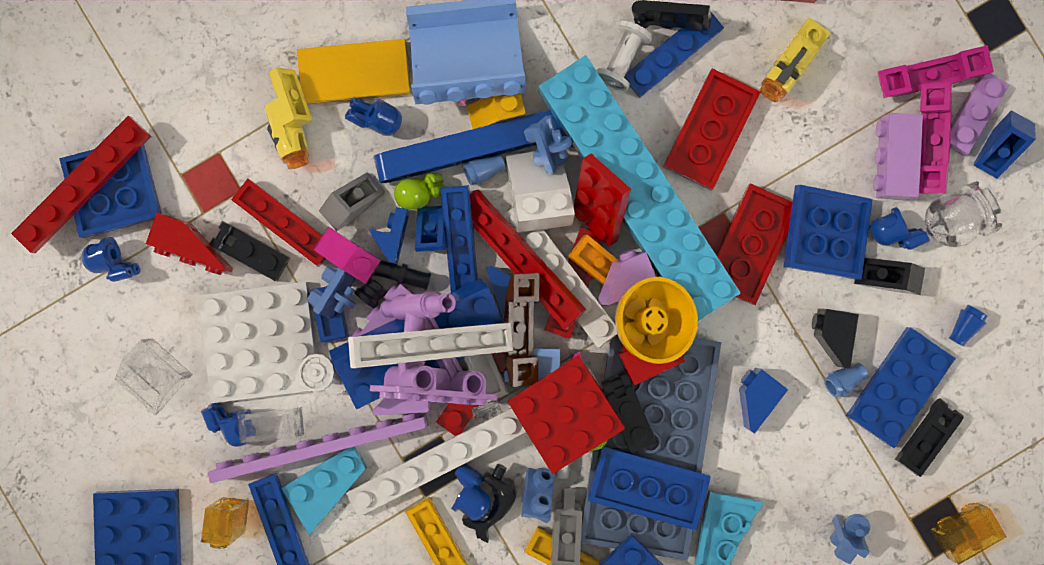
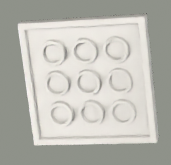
[198,282,317,404]

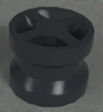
[354,277,388,309]

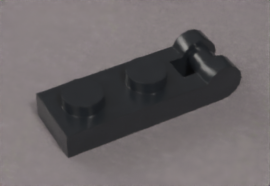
[632,0,711,31]
[209,221,290,281]
[601,371,657,454]
[895,398,964,477]

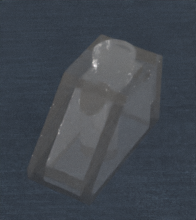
[238,407,304,443]

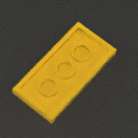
[297,39,411,104]

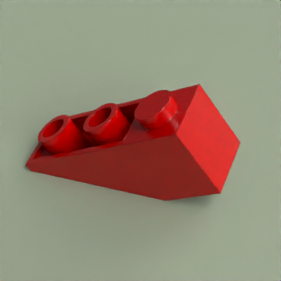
[145,213,233,275]

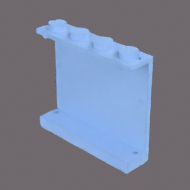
[406,0,526,105]

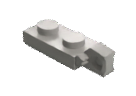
[550,488,582,565]

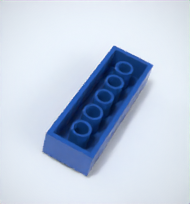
[329,279,504,410]

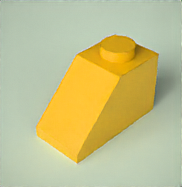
[467,93,526,129]

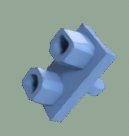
[524,115,572,174]
[307,266,356,319]
[521,468,554,523]
[830,514,870,564]

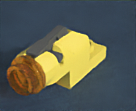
[759,17,831,102]
[265,68,312,169]

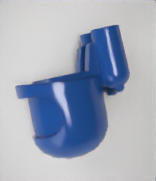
[345,97,402,136]
[870,207,930,250]
[81,237,140,282]
[201,403,256,447]
[451,463,491,521]

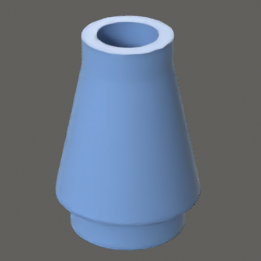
[463,154,505,186]
[824,363,868,397]

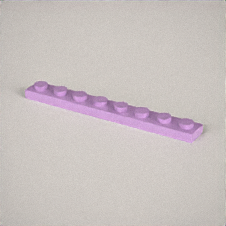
[208,413,428,483]

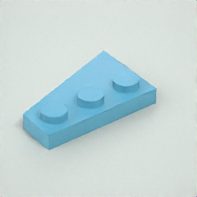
[281,446,367,535]
[694,490,764,565]

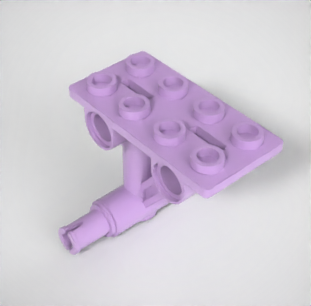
[370,291,497,406]

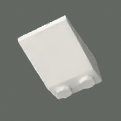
[505,151,575,233]

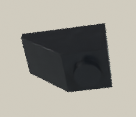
[854,258,925,295]
[812,309,859,369]

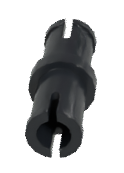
[374,259,431,290]

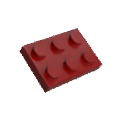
[573,154,631,247]

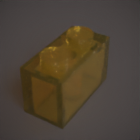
[201,497,249,549]
[931,502,1007,565]

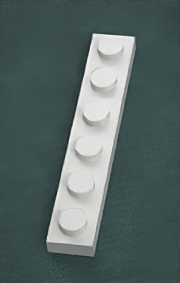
[502,208,618,349]
[348,323,513,368]

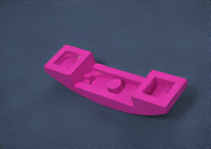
[877,45,994,98]
[919,82,952,194]

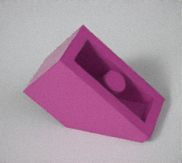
[313,226,381,284]

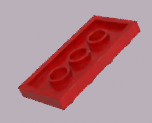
[663,68,761,191]
[716,183,792,305]

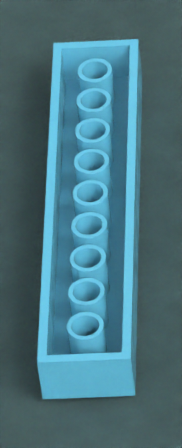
[538,55,740,321]

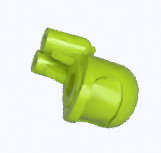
[394,173,447,210]

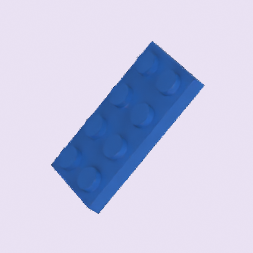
[846,327,956,448]
[588,446,711,531]

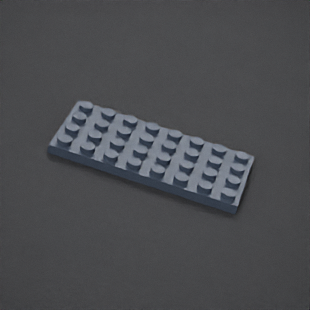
[581,335,722,560]

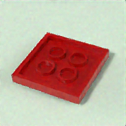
[507,355,625,475]

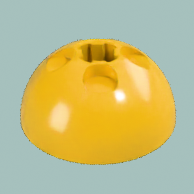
[615,277,698,364]

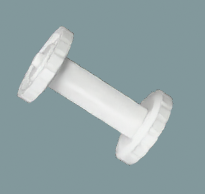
[596,21,652,91]
[298,354,347,395]

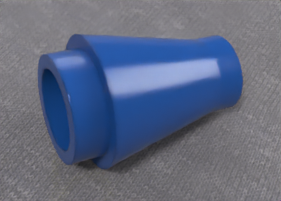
[949,305,988,347]

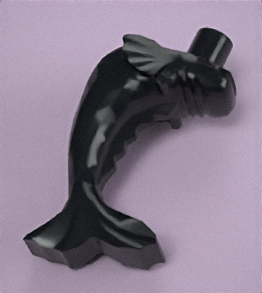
[462,464,517,543]

